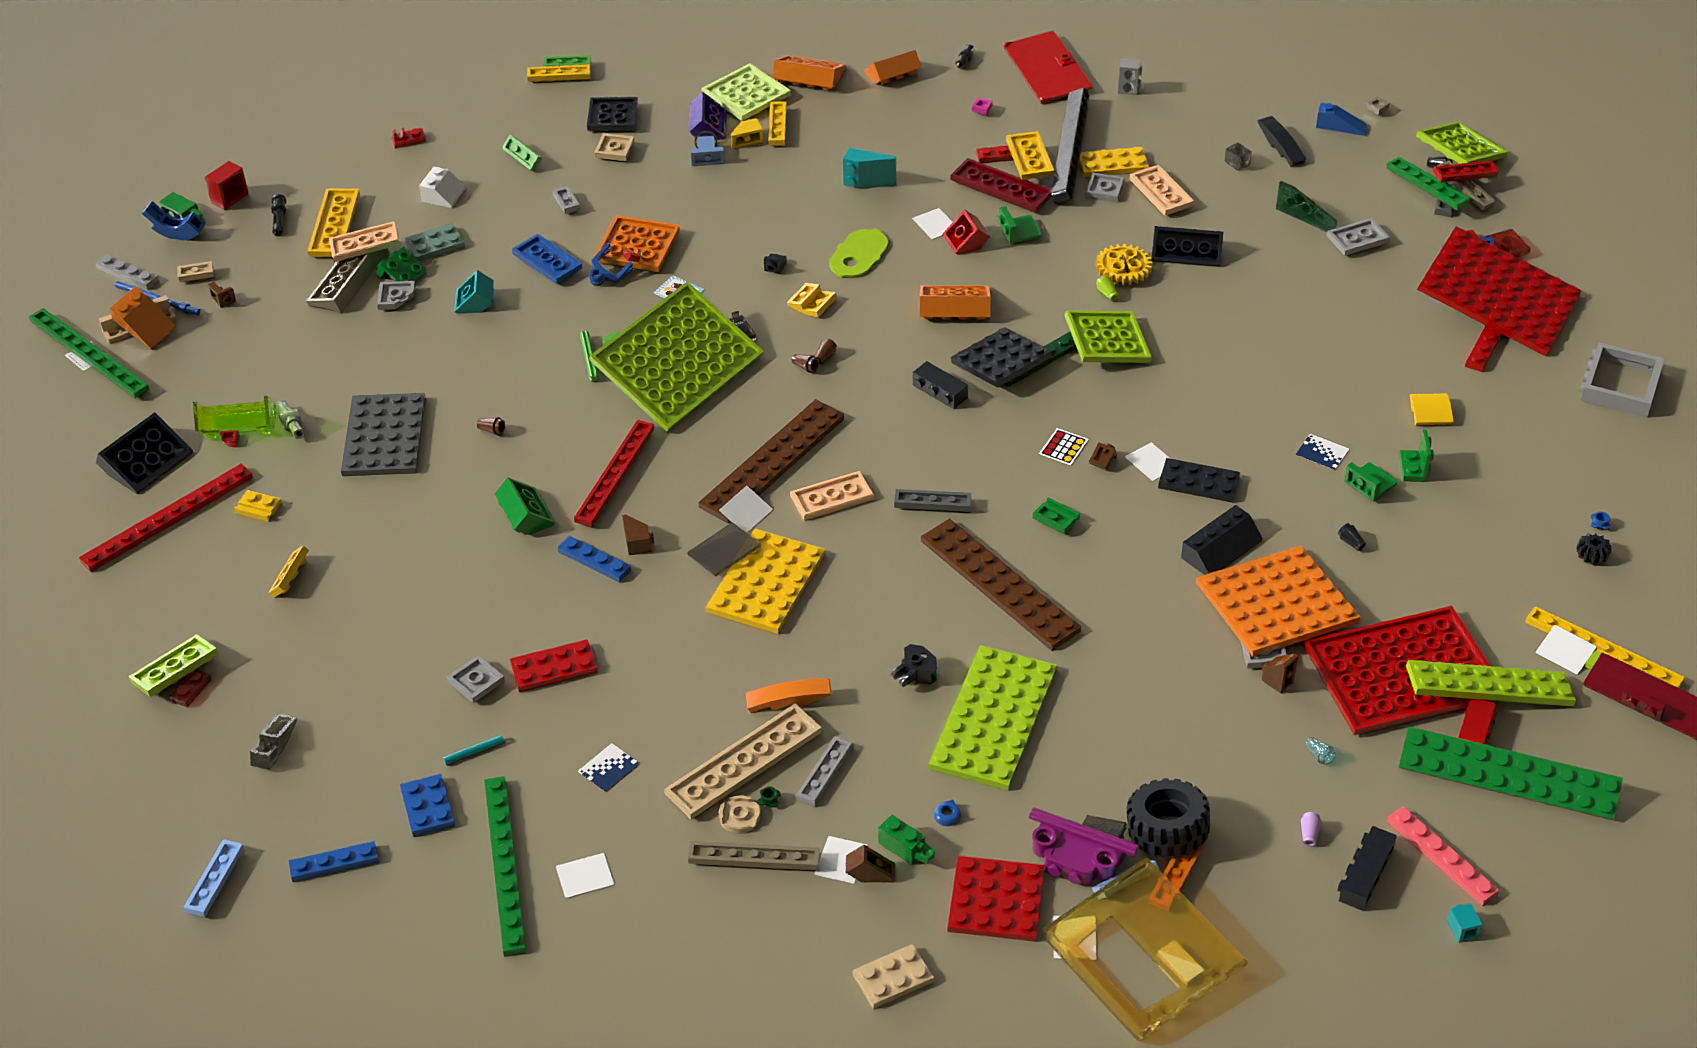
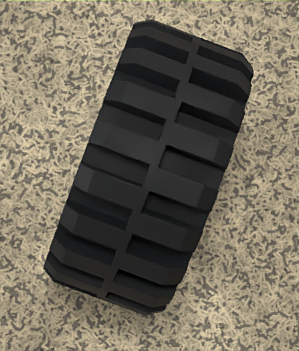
[1126,778,1210,858]

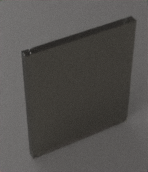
[687,522,761,576]

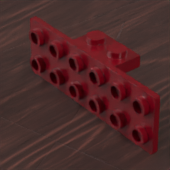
[1583,653,1697,740]

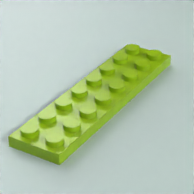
[1406,660,1576,706]

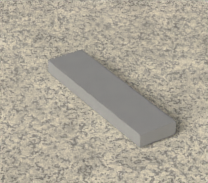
[796,736,853,807]

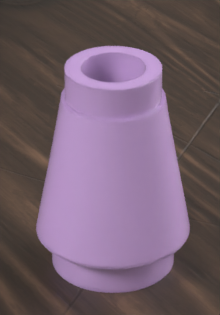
[1301,812,1322,846]

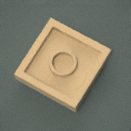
[594,133,635,161]

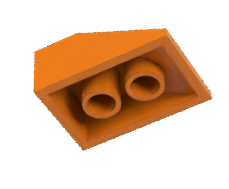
[110,286,176,350]

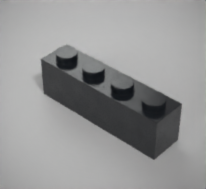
[1337,826,1397,911]

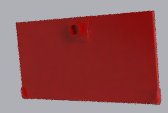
[1003,30,1093,104]

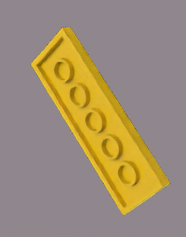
[307,188,360,257]

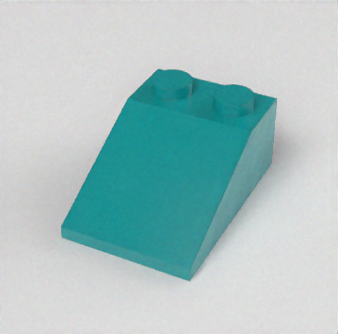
[843,147,897,188]

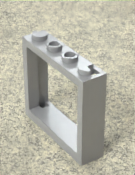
[1580,342,1665,418]

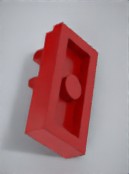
[391,128,426,148]

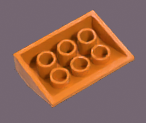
[772,55,846,90]
[920,285,991,320]

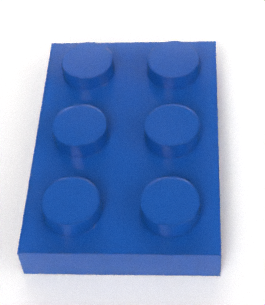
[400,774,455,837]

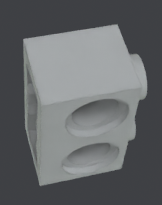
[1118,58,1142,95]

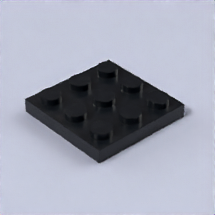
[587,97,638,132]

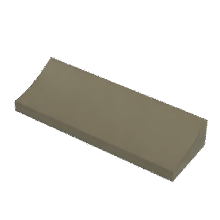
[306,248,388,314]

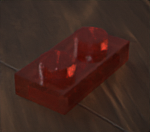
[169,669,212,708]

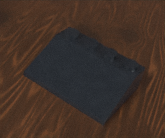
[96,412,193,494]

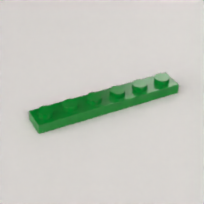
[1387,157,1470,210]

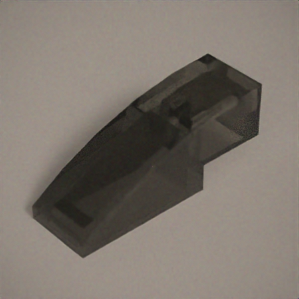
[250,714,297,770]

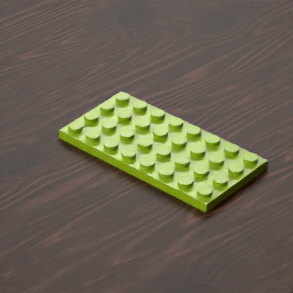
[928,645,1057,790]

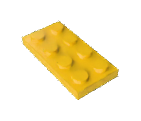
[1006,131,1054,180]
[1079,147,1149,178]

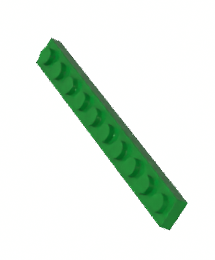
[29,308,150,399]
[484,776,526,957]

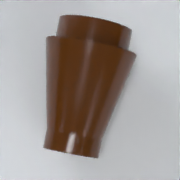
[815,338,837,365]
[792,354,819,372]
[477,417,506,435]

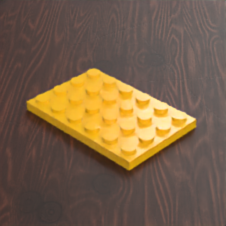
[706,529,825,634]

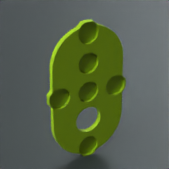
[829,228,888,278]

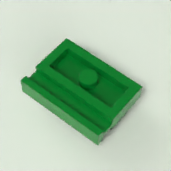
[1032,497,1080,534]

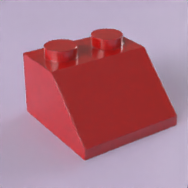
[942,209,991,255]

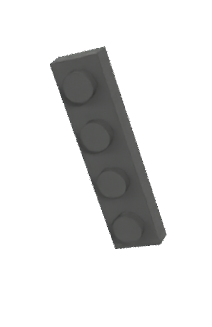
[894,489,971,512]

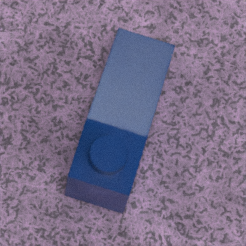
[1316,103,1367,136]

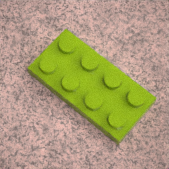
[129,634,219,697]

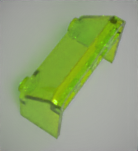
[193,396,276,438]

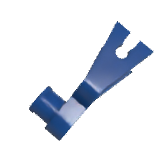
[590,242,633,286]

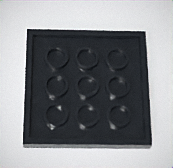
[951,327,1052,388]

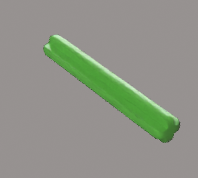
[580,331,599,382]

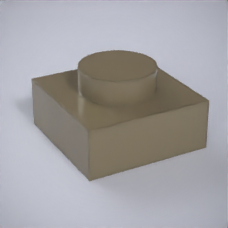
[1366,96,1390,115]

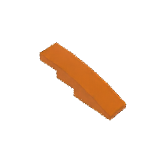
[746,678,832,713]

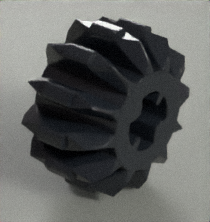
[1576,533,1611,565]

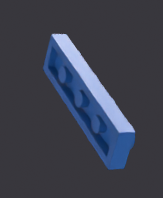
[558,535,631,583]
[288,841,379,882]

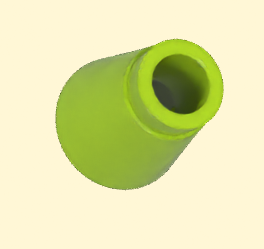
[1096,276,1119,301]

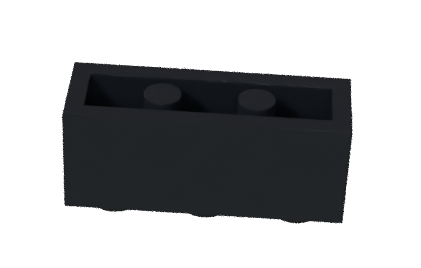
[913,361,968,409]

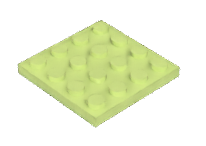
[701,63,791,121]

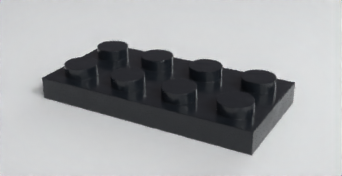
[1158,458,1240,503]

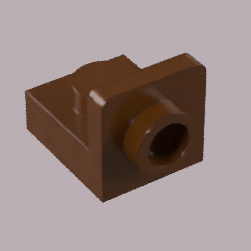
[208,281,236,308]
[1089,442,1117,471]

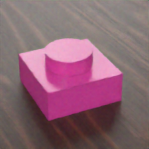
[972,97,993,115]

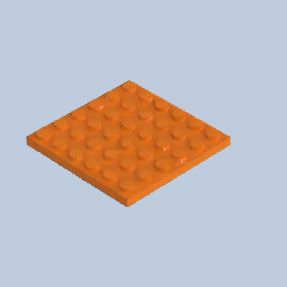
[1196,545,1360,657]

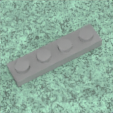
[95,254,159,290]

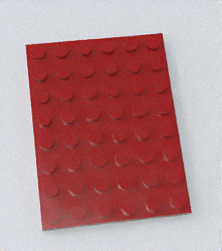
[1417,226,1582,356]
[1303,605,1495,735]

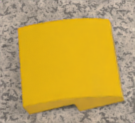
[787,283,837,318]
[1410,393,1454,426]

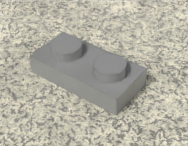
[552,186,580,214]

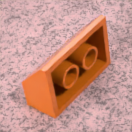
[864,50,922,85]

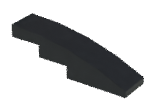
[1257,116,1306,167]

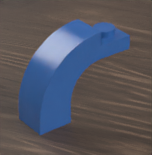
[142,201,206,240]

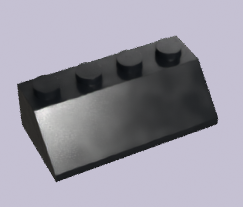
[1151,226,1224,266]
[1181,505,1263,575]

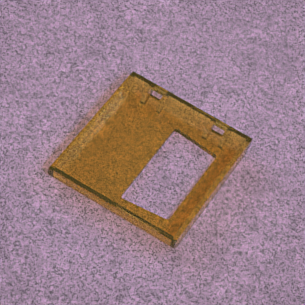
[1043,857,1248,1041]

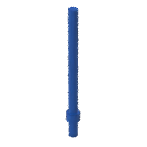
[115,281,201,316]

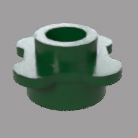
[758,786,781,807]

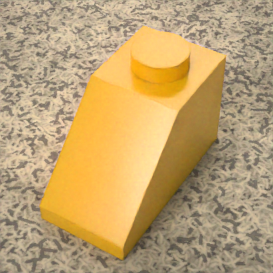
[731,118,763,149]

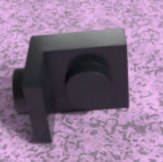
[764,253,787,274]

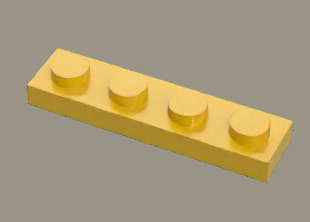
[527,65,591,82]
[768,102,786,146]

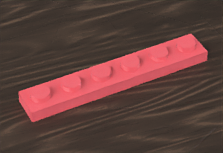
[1387,806,1499,906]

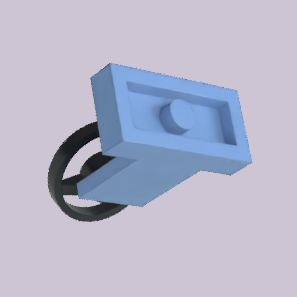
[690,130,724,166]

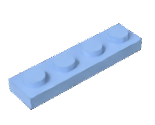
[183,839,244,917]

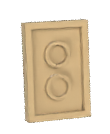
[853,944,934,1009]

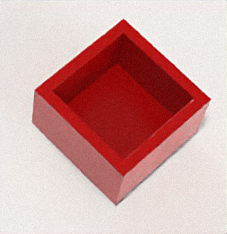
[204,161,249,211]

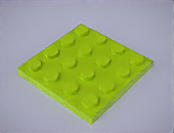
[1416,121,1508,164]
[1065,310,1152,363]

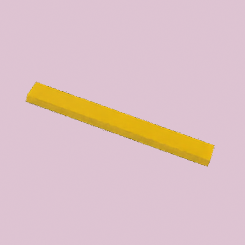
[1525,606,1686,688]

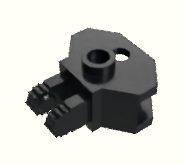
[890,644,937,687]

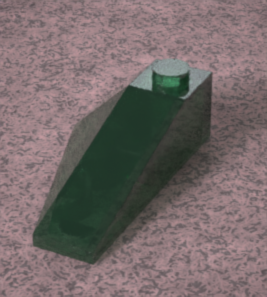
[1276,181,1337,232]

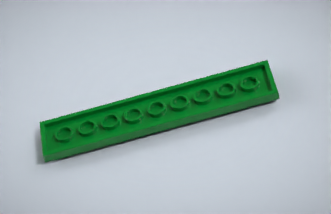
[1398,726,1623,820]

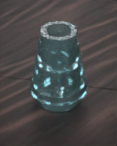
[1305,737,1336,765]

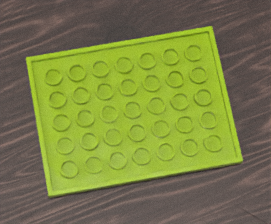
[589,281,764,432]

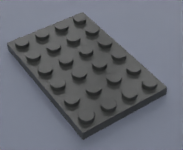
[341,393,426,476]

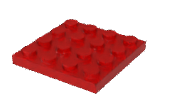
[947,855,1045,942]

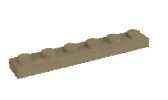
[688,841,820,870]

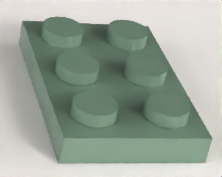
[405,223,465,261]

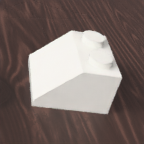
[419,167,466,208]

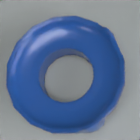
[934,800,961,826]

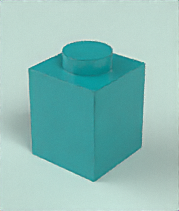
[1447,903,1483,943]

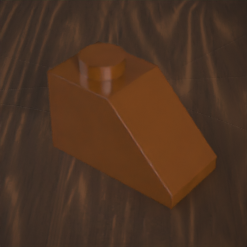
[622,514,654,555]
[1262,654,1298,694]
[845,844,895,883]

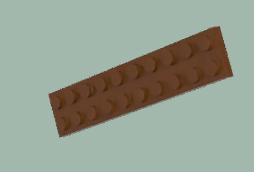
[698,399,844,523]
[921,518,1081,651]

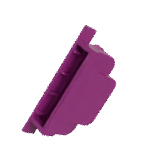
[1029,807,1139,886]

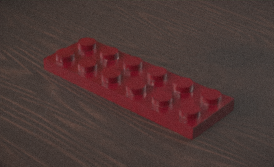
[950,158,1052,213]

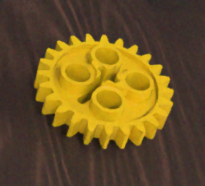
[1096,244,1152,285]

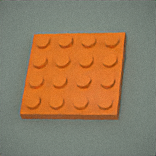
[594,215,680,272]

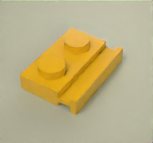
[234,490,282,522]

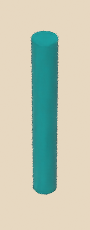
[443,735,504,765]

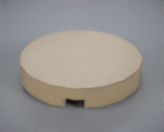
[719,795,761,834]

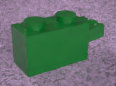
[158,192,204,221]
[878,814,935,865]

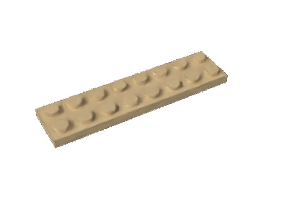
[664,704,822,819]

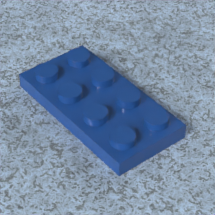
[512,234,583,284]

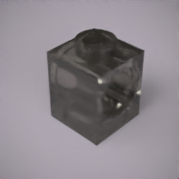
[1225,142,1252,171]

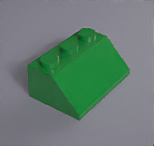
[495,477,556,535]

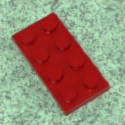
[509,639,598,693]

